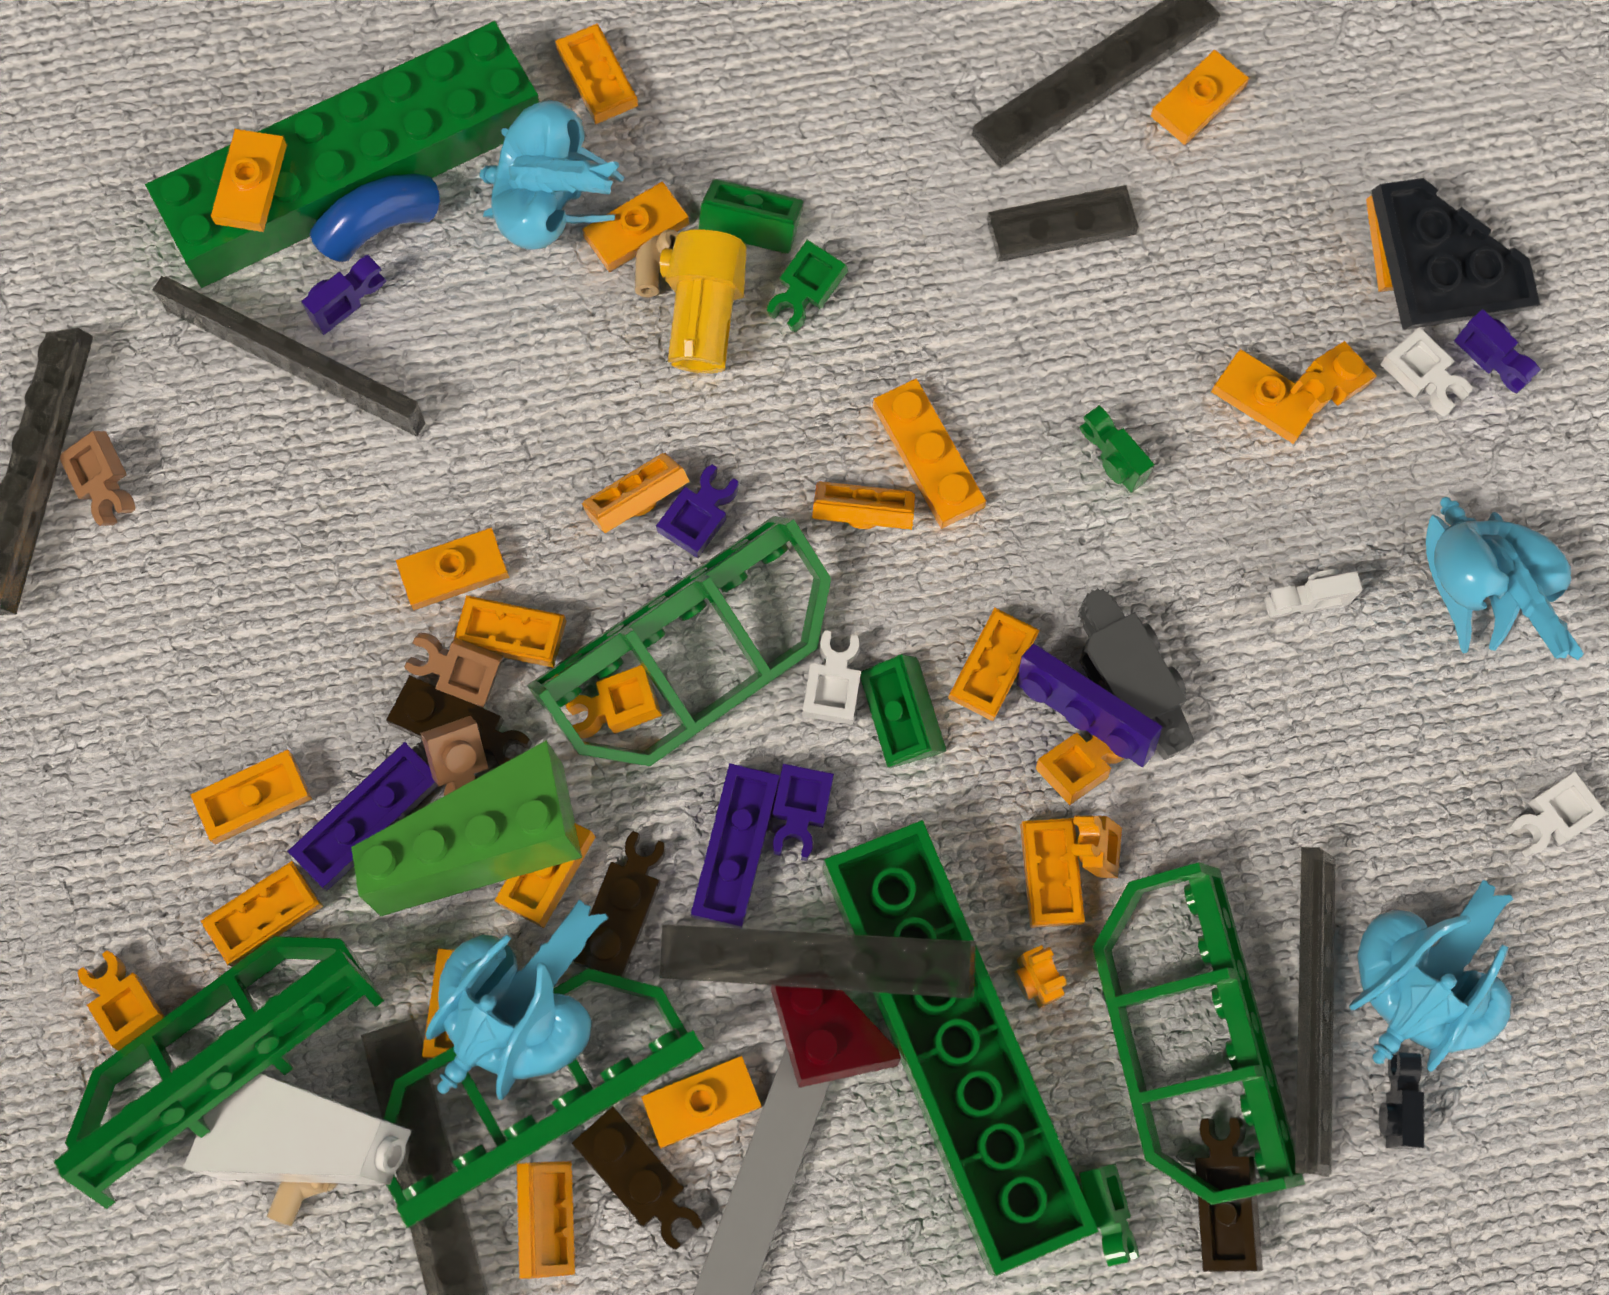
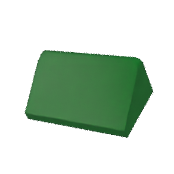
[698,179,804,253]
[860,654,946,768]

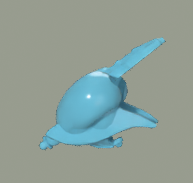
[479,100,625,250]
[1426,497,1584,660]
[1349,880,1513,1072]
[425,900,609,1100]

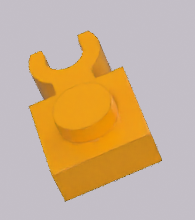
[1290,341,1377,414]
[565,665,662,739]
[1036,732,1124,805]
[1071,815,1122,878]
[1014,945,1067,1008]
[78,950,165,1051]

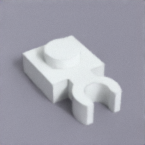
[1380,327,1473,417]
[1264,569,1362,618]
[802,630,861,725]
[1505,772,1607,857]

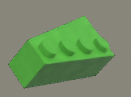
[351,740,582,916]

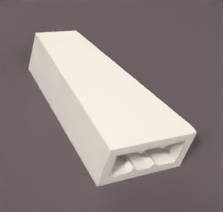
[183,1073,412,1185]

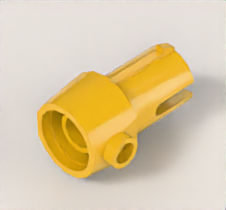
[660,229,747,373]

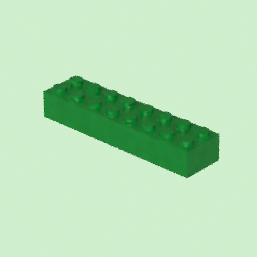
[145,21,540,288]
[822,820,1099,1276]

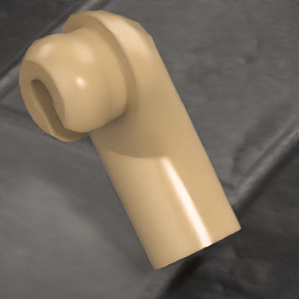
[635,229,679,298]
[267,1182,338,1226]

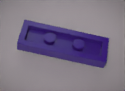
[1016,643,1163,768]
[287,742,438,891]
[691,763,780,930]

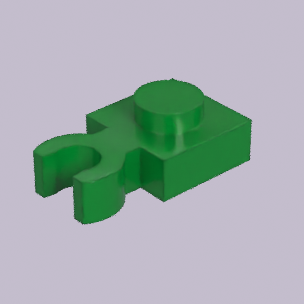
[767,240,848,332]
[1079,405,1155,493]
[1079,1163,1139,1267]

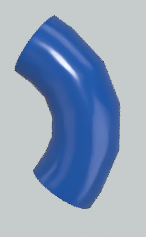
[310,174,440,262]

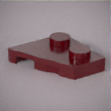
[771,970,901,1088]

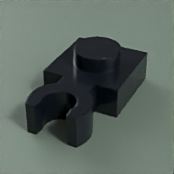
[1378,1052,1424,1150]

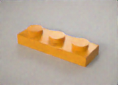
[872,378,987,529]

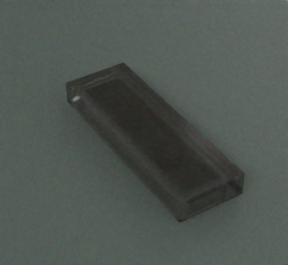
[987,185,1139,262]

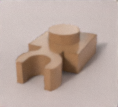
[58,431,135,526]
[404,633,504,707]
[421,716,488,796]

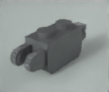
[1078,588,1195,760]

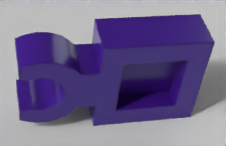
[301,255,386,335]
[1454,309,1541,394]
[656,464,739,558]
[772,764,834,861]

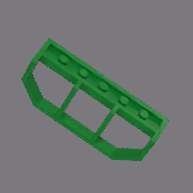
[527,516,831,766]
[1092,862,1306,1205]
[54,936,384,1209]
[383,968,704,1228]

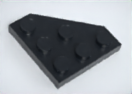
[1371,178,1540,330]

